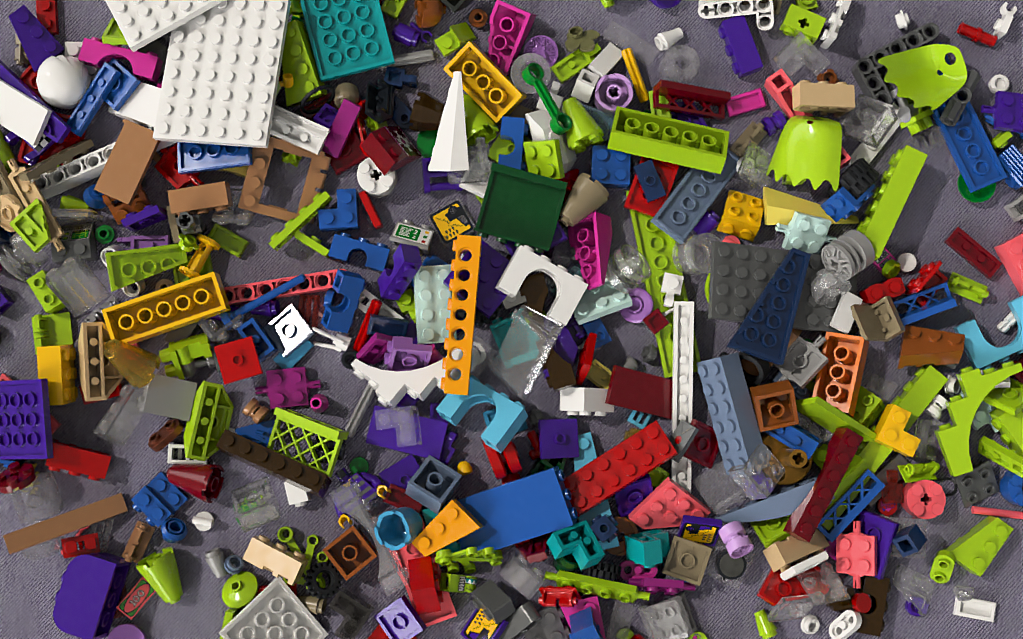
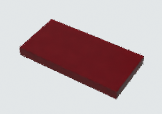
[300,92,368,176]
[605,365,672,419]

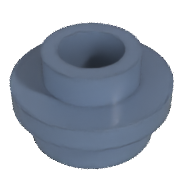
[224,555,243,574]

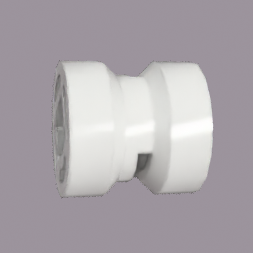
[924,394,948,420]

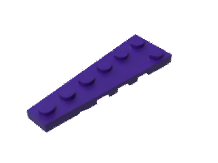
[0,60,72,144]

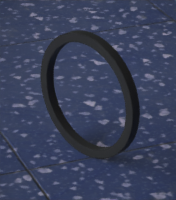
[300,85,335,114]

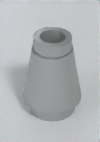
[205,547,227,578]

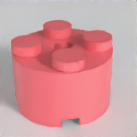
[900,480,946,519]

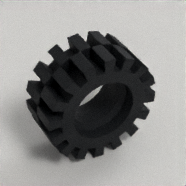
[304,562,342,599]
[584,562,622,582]

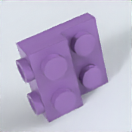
[384,336,432,372]

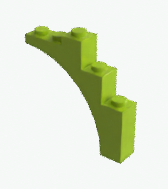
[934,360,1023,477]

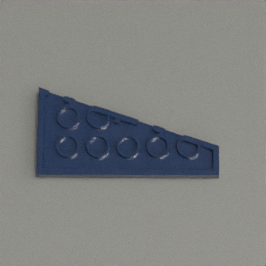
[726,248,811,365]

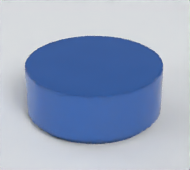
[324,289,336,308]

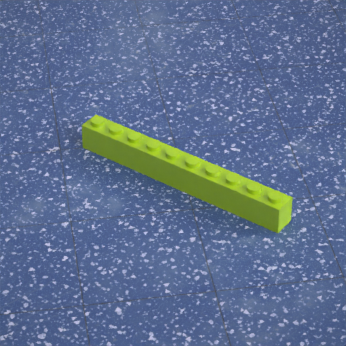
[821,365,949,531]

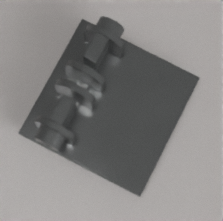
[951,460,999,508]

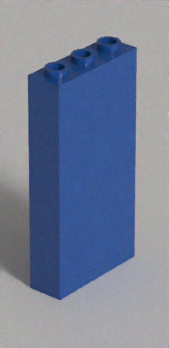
[446,466,578,551]

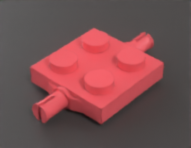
[836,520,877,588]

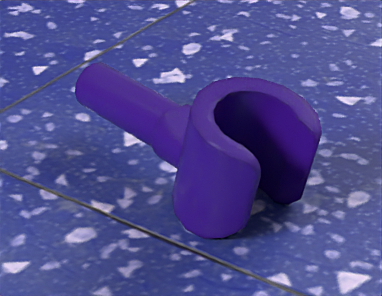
[410,22,432,43]

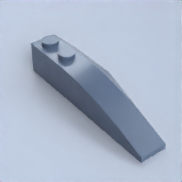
[715,473,835,523]

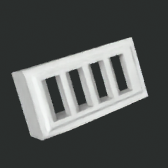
[167,444,207,464]

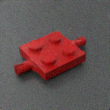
[154,144,204,189]

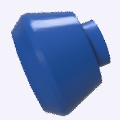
[83,184,107,209]
[161,518,188,543]

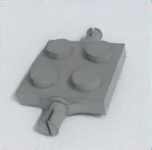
[773,335,829,389]

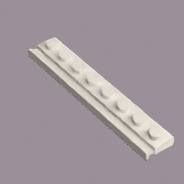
[270,105,330,156]

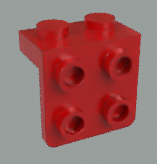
[905,260,948,307]

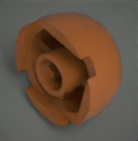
[414,0,446,28]

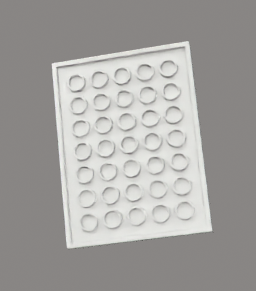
[153,0,291,148]

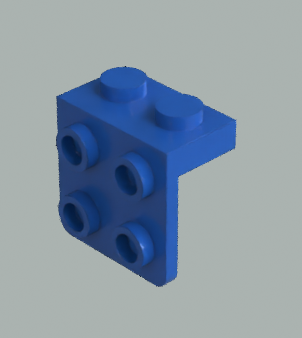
[821,183,876,222]

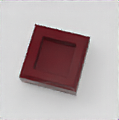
[642,308,669,335]

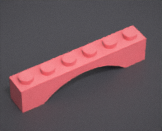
[764,68,851,170]

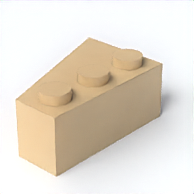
[792,80,855,118]

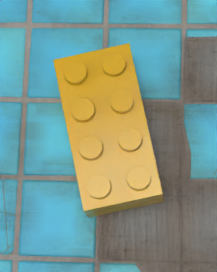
[443,41,527,124]

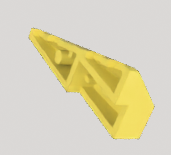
[763,187,859,225]

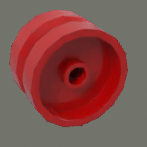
[482,440,523,480]

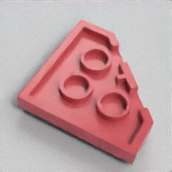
[628,477,711,530]

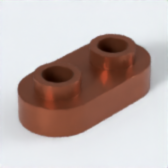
[148,419,184,452]

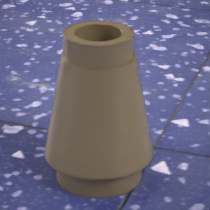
[298,595,327,615]

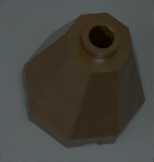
[409,91,446,131]

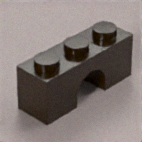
[855,575,891,637]

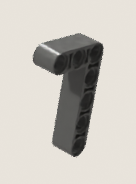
[852,22,940,112]

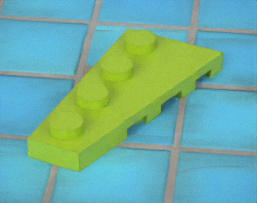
[105,244,188,292]

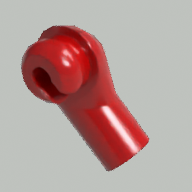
[527,430,540,460]

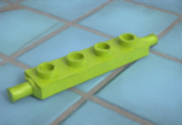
[544,570,650,603]

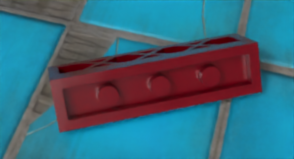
[653,79,731,121]

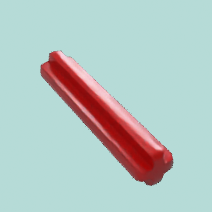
[353,299,382,352]

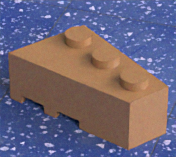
[167,181,233,217]

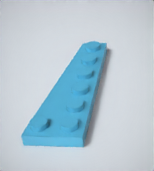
[574,432,620,550]

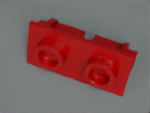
[538,585,581,607]

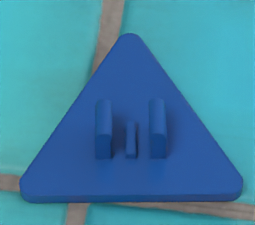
[235,419,275,448]

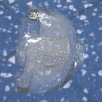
[811,269,852,305]

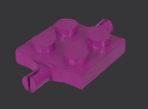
[255,366,321,409]
[628,578,695,596]

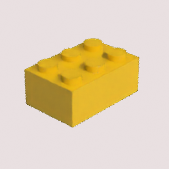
[36,344,78,405]

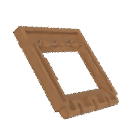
[238,136,331,226]

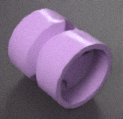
[719,521,754,559]

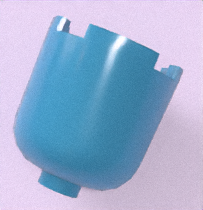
[374,507,423,551]

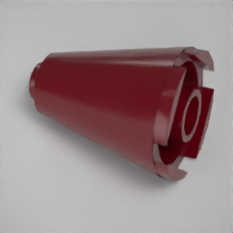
[167,464,224,503]

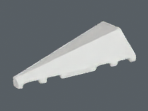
[428,71,469,171]

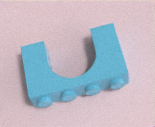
[953,295,1023,370]
[436,375,528,453]

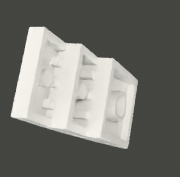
[108,82,161,128]

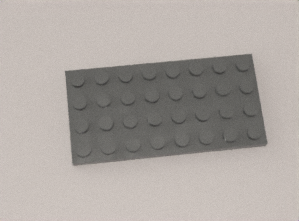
[708,241,857,335]

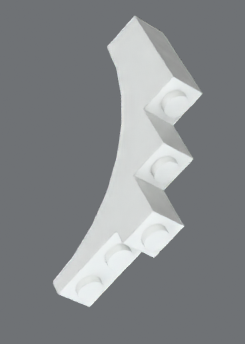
[351,348,481,409]

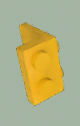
[717,190,764,242]

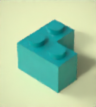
[546,520,605,570]
[625,529,670,568]

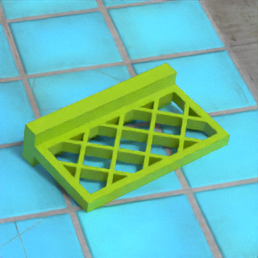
[267,407,349,477]

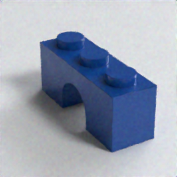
[498,116,528,171]
[328,232,391,273]
[321,269,365,333]

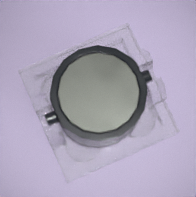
[705,537,755,590]

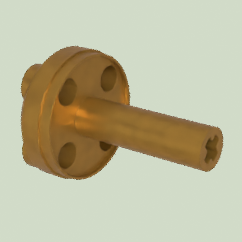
[760,433,813,485]

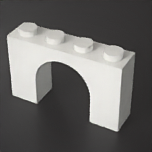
[495,245,588,327]

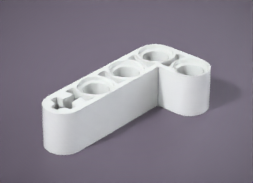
[698,0,774,31]

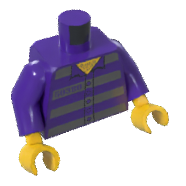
[334,467,391,529]

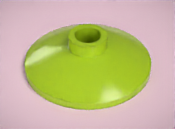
[222,571,258,609]

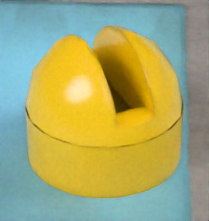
[457,461,473,476]

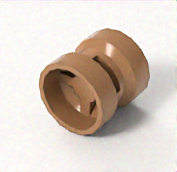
[242,398,270,425]

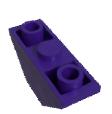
[542,325,579,379]

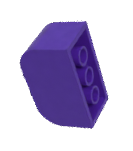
[53,552,131,639]

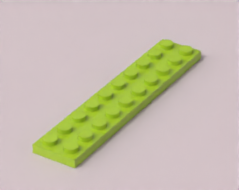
[626,191,701,378]

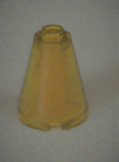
[103,339,161,388]

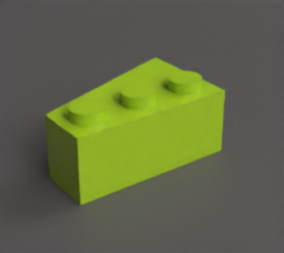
[989,408,1023,457]

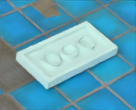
[413,264,457,344]

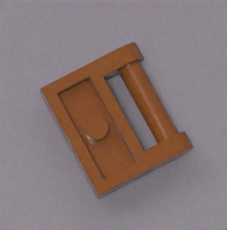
[102,185,151,225]

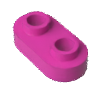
[619,560,658,580]

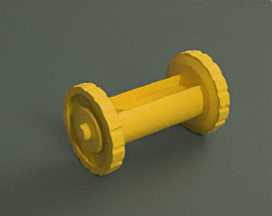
[178,234,221,279]

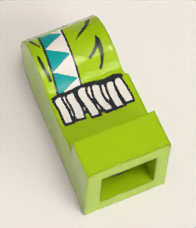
[440,573,477,593]

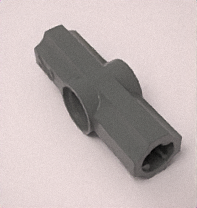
[939,69,981,127]
[176,212,207,237]

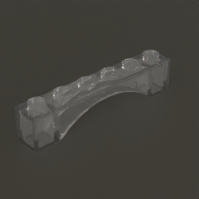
[329,479,409,596]

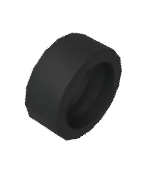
[738,352,770,387]

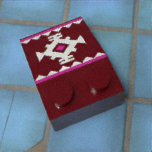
[360,126,422,176]

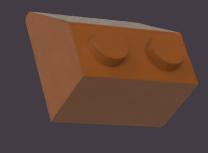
[750,379,799,432]

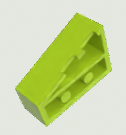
[943,516,1013,577]

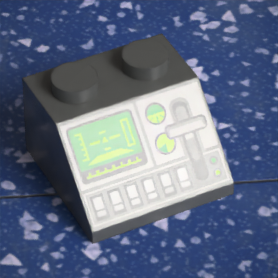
[51,223,98,265]

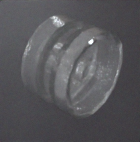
[606,244,651,294]

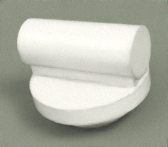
[192,511,214,531]

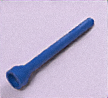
[219,274,306,328]

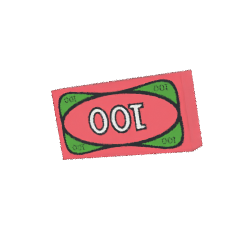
[116,576,155,620]

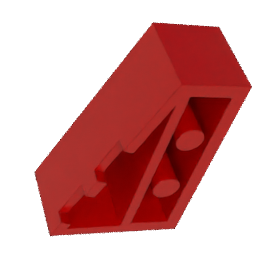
[45,439,111,481]

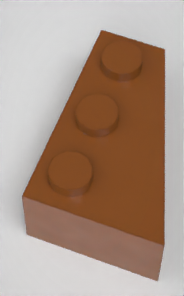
[897,325,965,369]

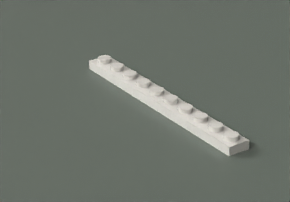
[671,301,694,494]

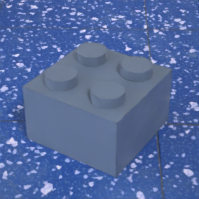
[405,455,462,514]

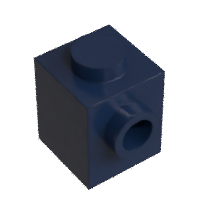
[892,523,927,557]

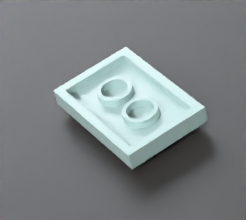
[573,274,633,325]

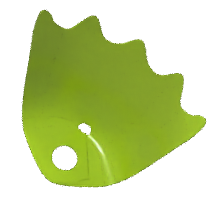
[878,44,967,110]
[766,115,842,191]

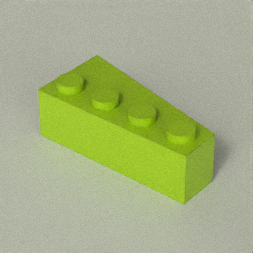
[282,20,328,107]

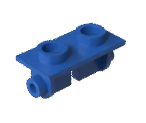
[582,318,612,349]

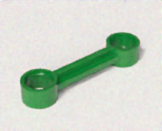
[522,63,572,135]

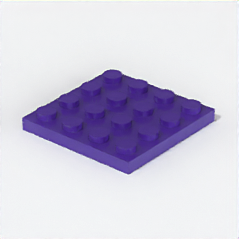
[0,378,54,460]

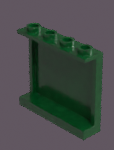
[473,162,568,254]

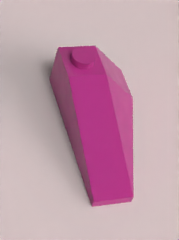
[487,0,536,77]
[568,211,612,290]

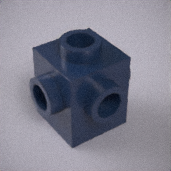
[590,514,619,543]

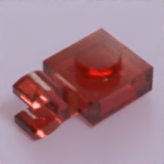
[882,469,904,504]

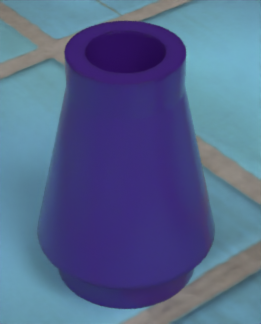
[250,299,280,317]

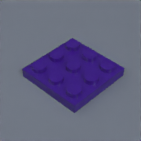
[443,240,510,318]

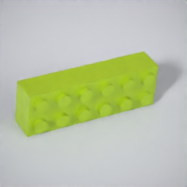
[607,106,730,174]
[856,145,928,261]

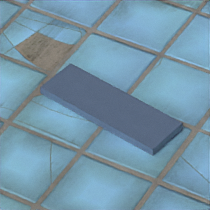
[650,149,740,245]

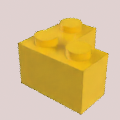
[874,404,921,457]

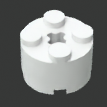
[357,157,397,198]

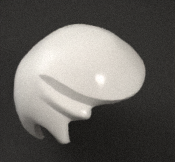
[36,55,91,109]

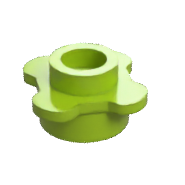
[178,234,199,252]

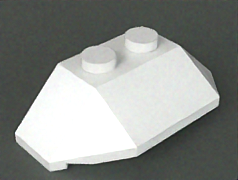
[525,109,577,173]

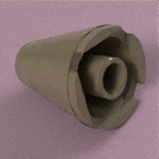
[559,173,610,227]

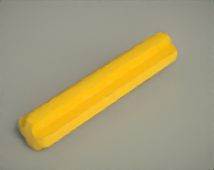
[621,48,649,103]

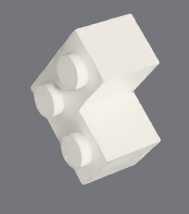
[560,387,614,416]

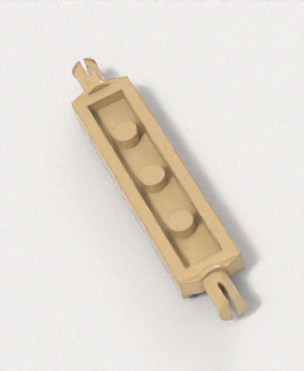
[7,158,65,252]

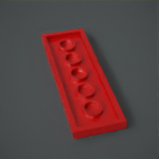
[564,420,678,517]

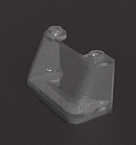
[488,305,564,401]

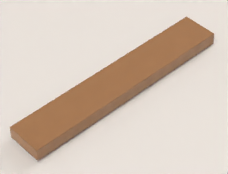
[3,493,128,555]

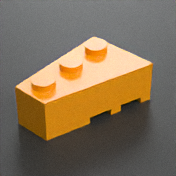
[412,499,484,557]

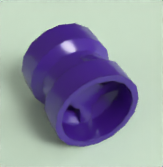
[761,110,787,136]

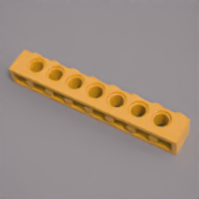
[441,235,482,396]

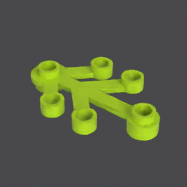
[277,526,329,589]
[435,547,503,574]

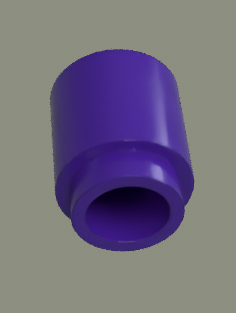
[392,23,421,47]
[693,209,720,238]

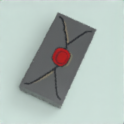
[669,419,699,463]

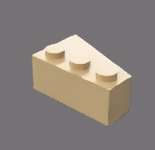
[763,529,829,573]
[243,534,309,585]

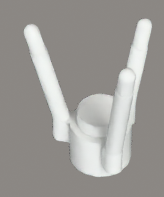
[312,311,352,352]

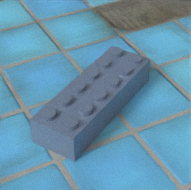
[696,352,769,475]

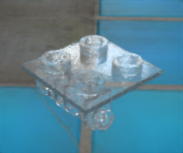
[736,140,773,191]
[797,562,850,606]

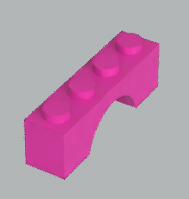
[78,37,163,83]

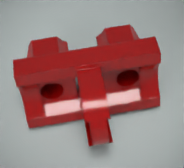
[61,533,100,559]

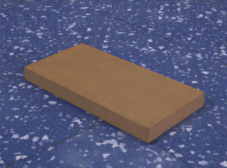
[94,120,160,206]

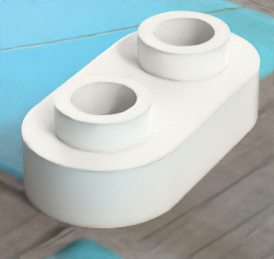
[829,610,862,639]

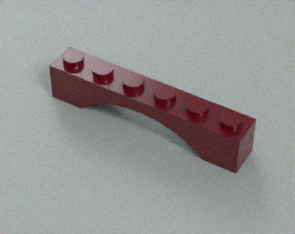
[783,428,863,542]

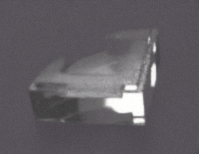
[953,585,974,601]

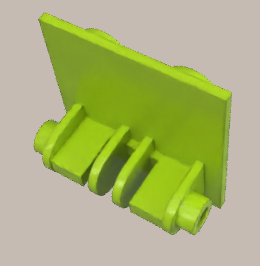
[31,312,74,355]

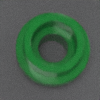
[95,225,115,244]

